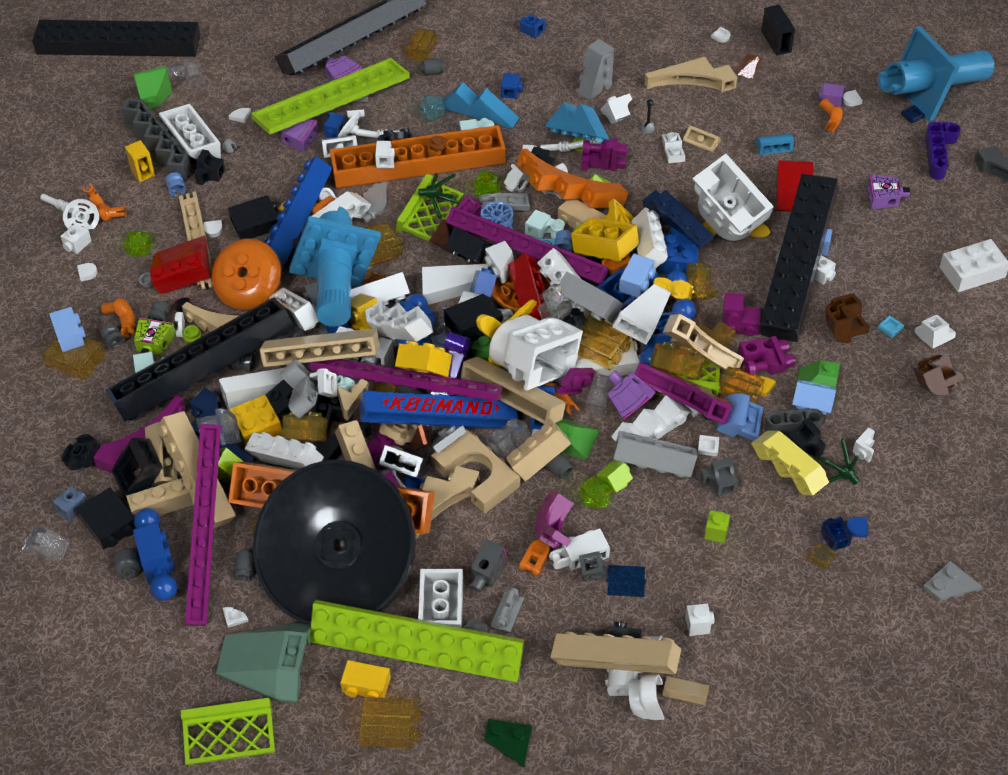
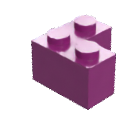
[721,293,761,336]

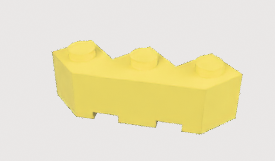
[751,431,829,496]

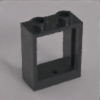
[111,438,163,500]

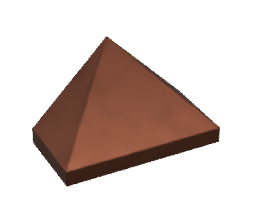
[429,219,453,253]
[408,425,432,450]

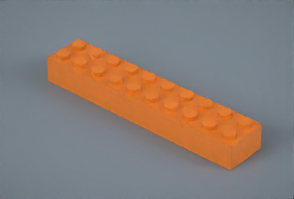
[330,125,506,188]
[228,461,435,534]

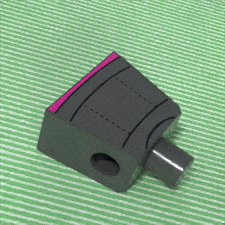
[470,539,508,592]

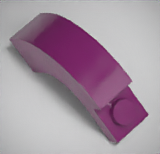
[535,489,574,549]

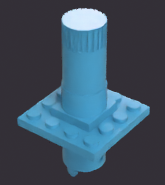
[878,26,995,122]
[289,206,381,327]

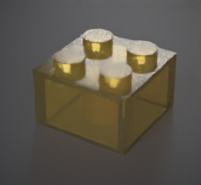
[650,342,705,381]

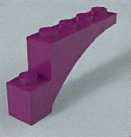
[634,362,732,424]
[93,395,185,473]

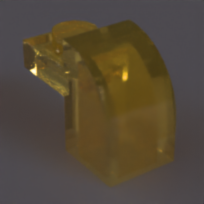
[686,263,716,300]
[695,321,736,348]

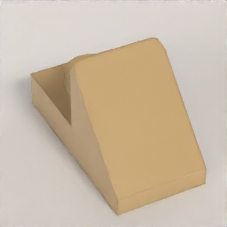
[338,379,368,421]

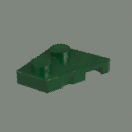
[484,719,532,767]

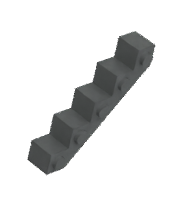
[122,98,191,181]

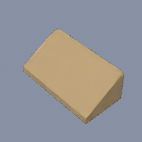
[683,125,722,152]
[663,676,710,705]

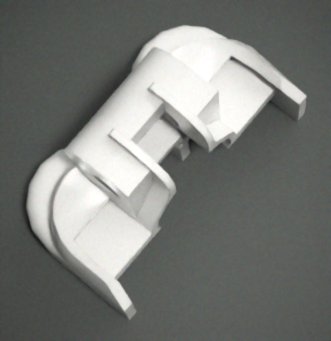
[605,636,664,720]

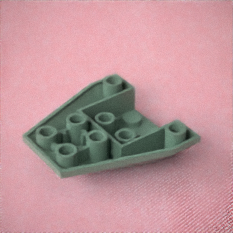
[216,622,311,703]

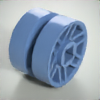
[481,201,513,229]

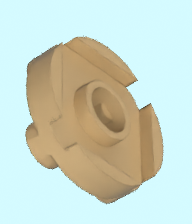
[379,423,418,445]

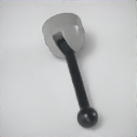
[641,99,655,134]

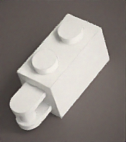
[549,529,610,570]

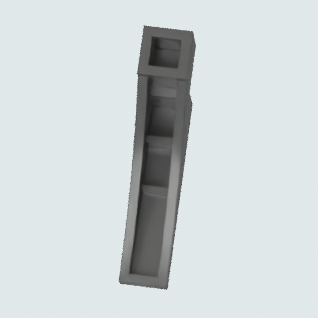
[975,146,1008,182]

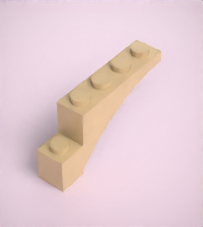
[644,57,737,92]
[182,302,238,332]
[663,314,744,375]
[415,466,480,539]

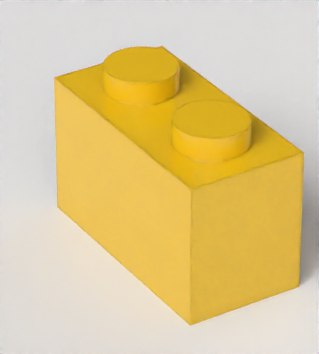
[125,140,155,182]
[340,660,391,702]

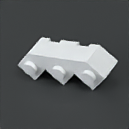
[302,191,371,232]
[365,301,433,342]
[611,395,690,441]

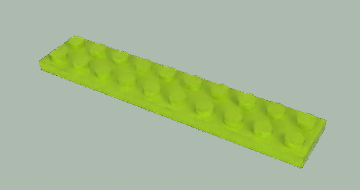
[251,58,410,135]
[310,600,524,683]

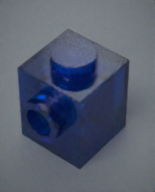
[820,517,853,552]

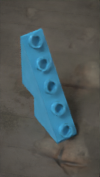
[439,82,519,129]
[545,102,609,143]

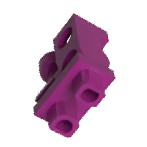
[581,138,627,172]
[737,336,795,376]

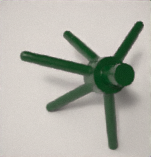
[418,173,458,219]
[817,438,860,485]

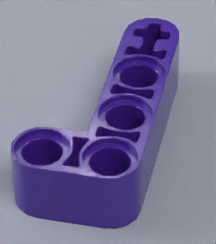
[925,122,961,180]
[431,332,471,396]

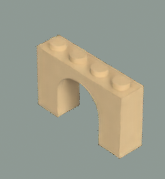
[431,429,520,514]

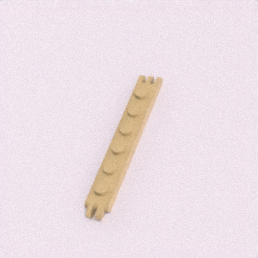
[179,191,213,290]

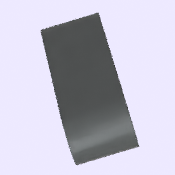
[765,409,823,435]

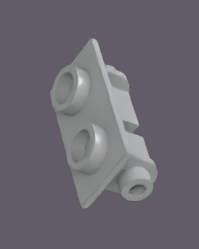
[490,588,524,633]

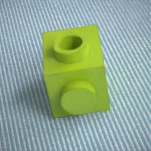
[596,461,633,493]
[704,510,730,543]

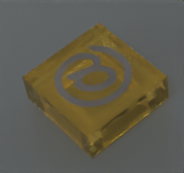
[808,543,836,570]

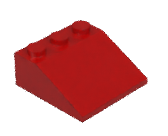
[150,235,211,294]

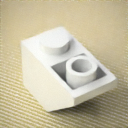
[484,241,514,283]

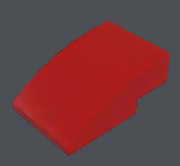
[776,160,813,212]

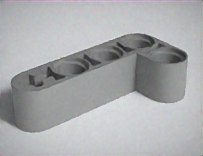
[280,359,318,418]

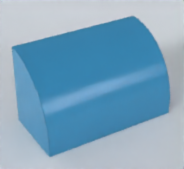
[754,133,794,155]

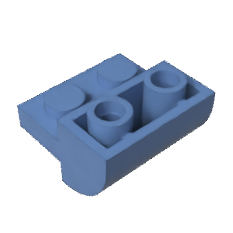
[716,393,764,441]

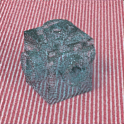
[420,94,446,120]

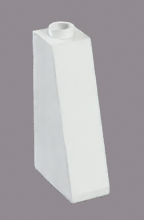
[422,264,488,305]
[613,284,671,344]
[219,368,284,413]

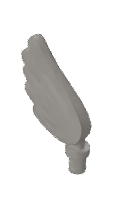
[361,181,388,224]

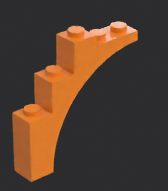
[517,149,629,208]

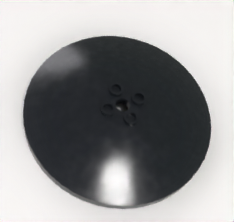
[253,460,416,624]

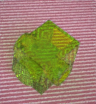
[473,169,500,197]
[123,231,152,257]
[580,475,611,511]

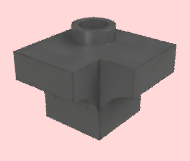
[700,457,738,497]

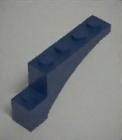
[642,190,714,249]
[189,388,254,463]

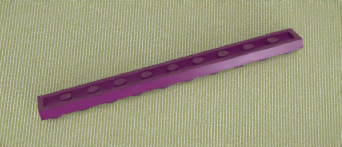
[445,206,609,285]
[310,359,503,401]
[185,424,221,626]

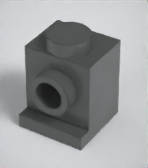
[579,551,608,581]

